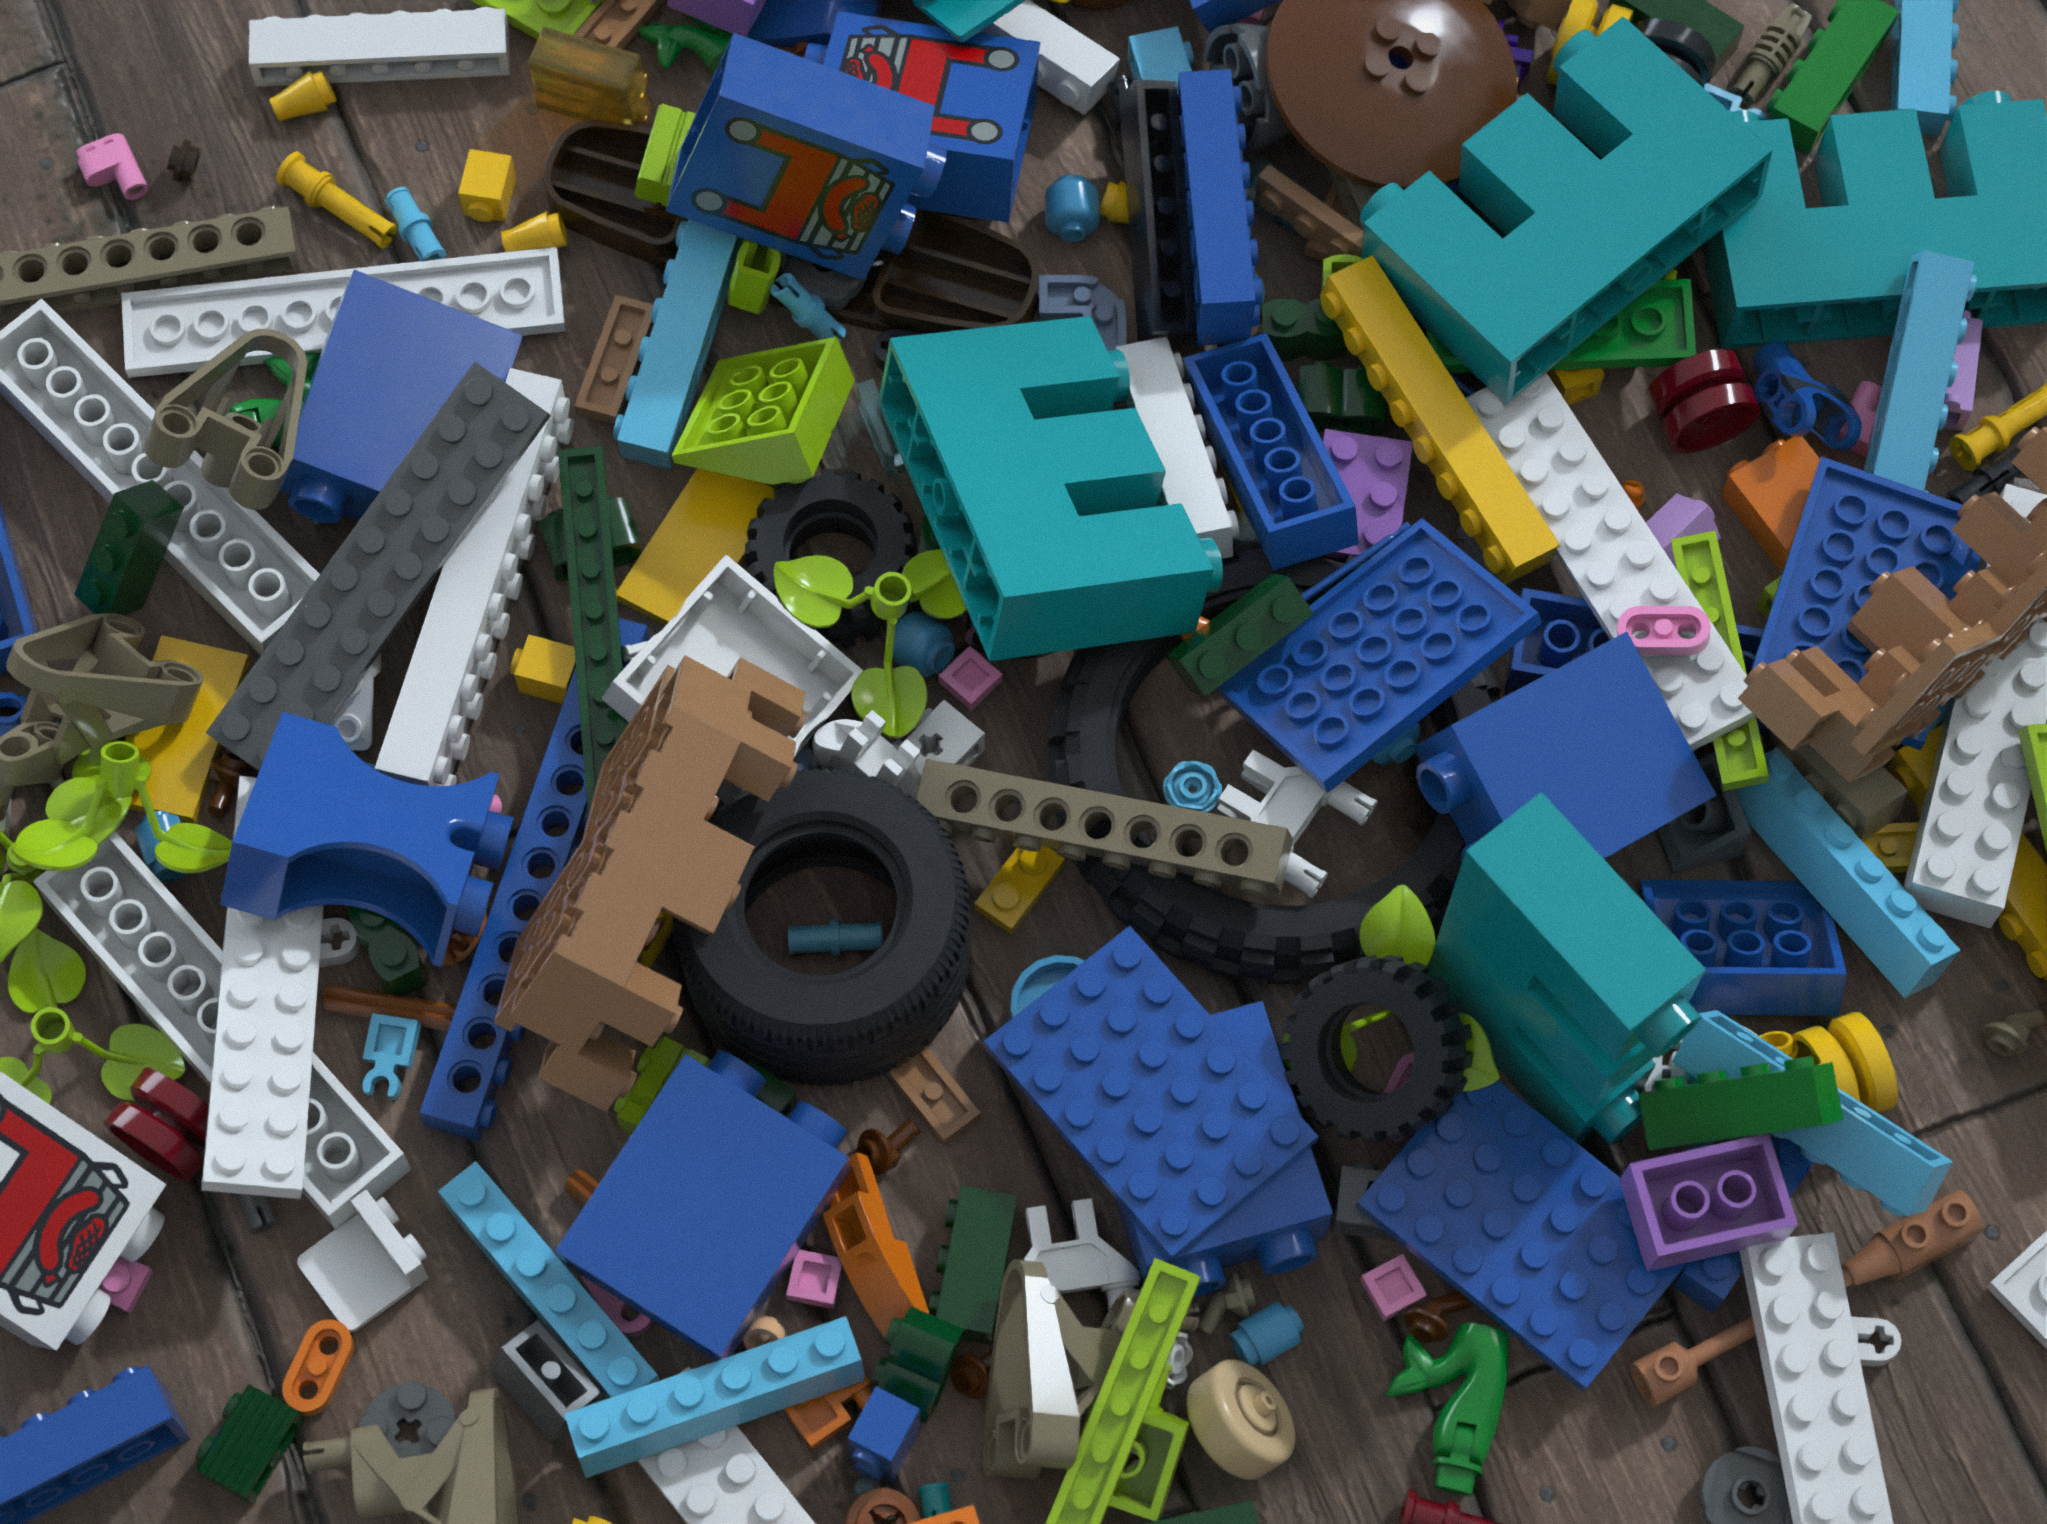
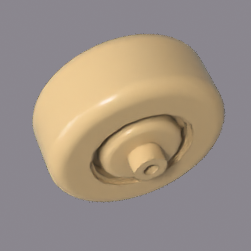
[1186,1359,1295,1480]

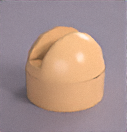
[744,1316,785,1350]

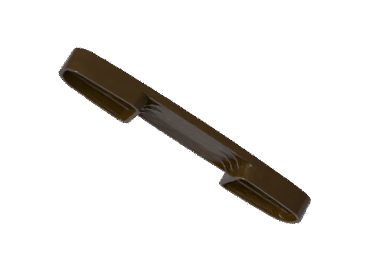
[543,120,1039,333]

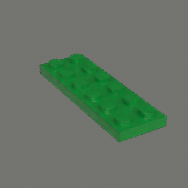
[1426,279,1696,373]

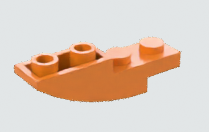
[822,1152,929,1338]

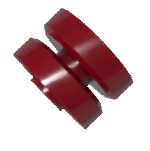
[1647,349,1761,454]
[103,1067,209,1183]

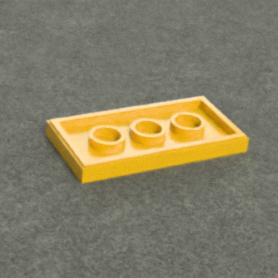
[617,468,774,626]
[124,635,250,824]

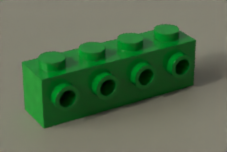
[1765,0,1899,155]
[1638,1056,1843,1150]

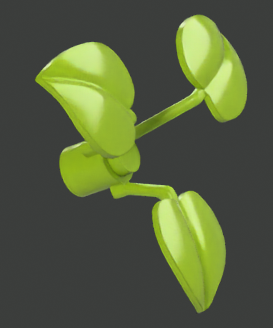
[773,549,967,739]
[12,739,232,873]
[0,777,132,963]
[1283,884,1501,1092]
[0,928,186,1105]

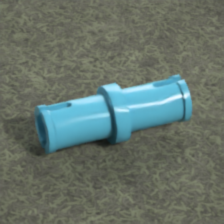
[384,187,447,261]
[770,273,846,343]
[788,919,883,956]

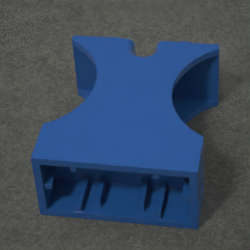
[220,712,514,967]

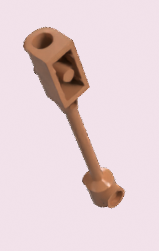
[1630,1189,1983,1407]

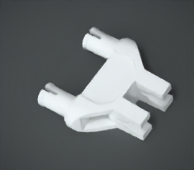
[810,710,921,799]
[1216,750,1378,898]
[1024,1198,1141,1310]

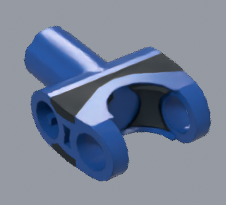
[1753,341,1862,452]

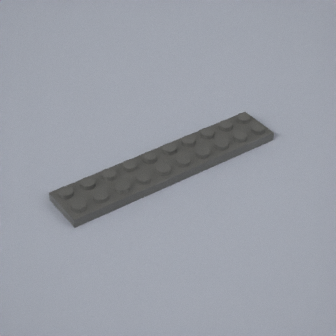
[206,361,551,771]

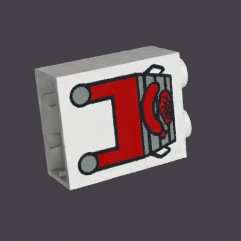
[0,1071,167,1351]

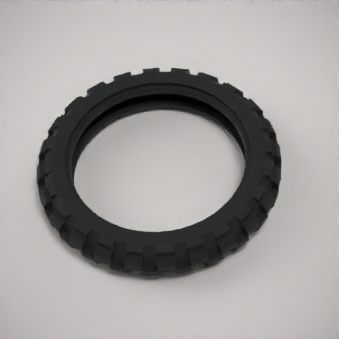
[1048,544,1501,984]

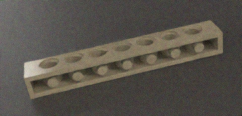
[0,206,302,324]
[916,759,1293,897]

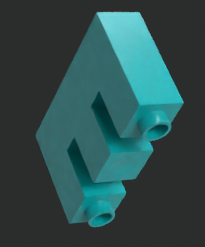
[1359,16,1773,405]
[1702,91,2047,349]
[878,316,1223,661]
[1427,792,1706,1146]

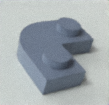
[1039,275,1127,350]

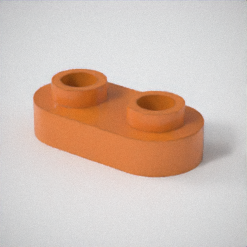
[282,1319,354,1416]

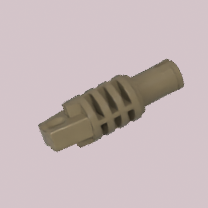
[1730,3,1812,106]

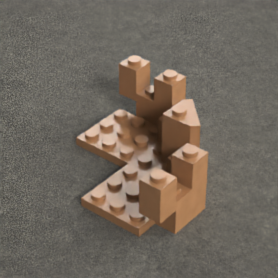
[1738,427,2047,783]
[494,655,807,1112]

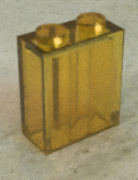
[528,27,651,125]

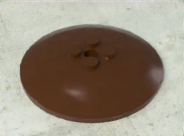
[1265,0,1517,190]

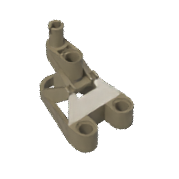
[143,329,308,510]
[0,613,204,821]
[981,1259,1200,1480]
[303,1387,520,1524]

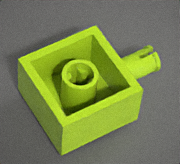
[1079,1362,1191,1521]

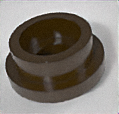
[167,139,201,182]

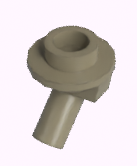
[1982,1009,2045,1057]
[1198,1271,1257,1335]

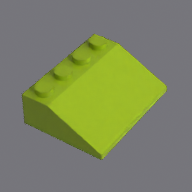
[671,336,855,485]

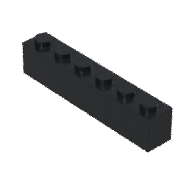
[1119,80,1196,347]

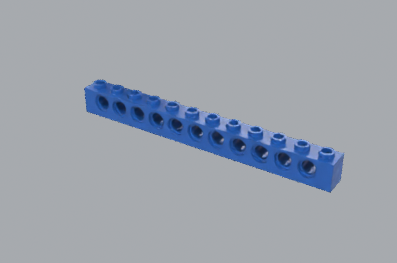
[420,618,650,1142]

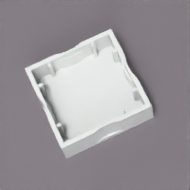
[602,555,863,803]

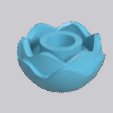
[1163,761,1222,813]

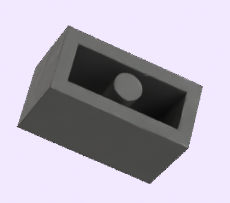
[489,1320,601,1443]

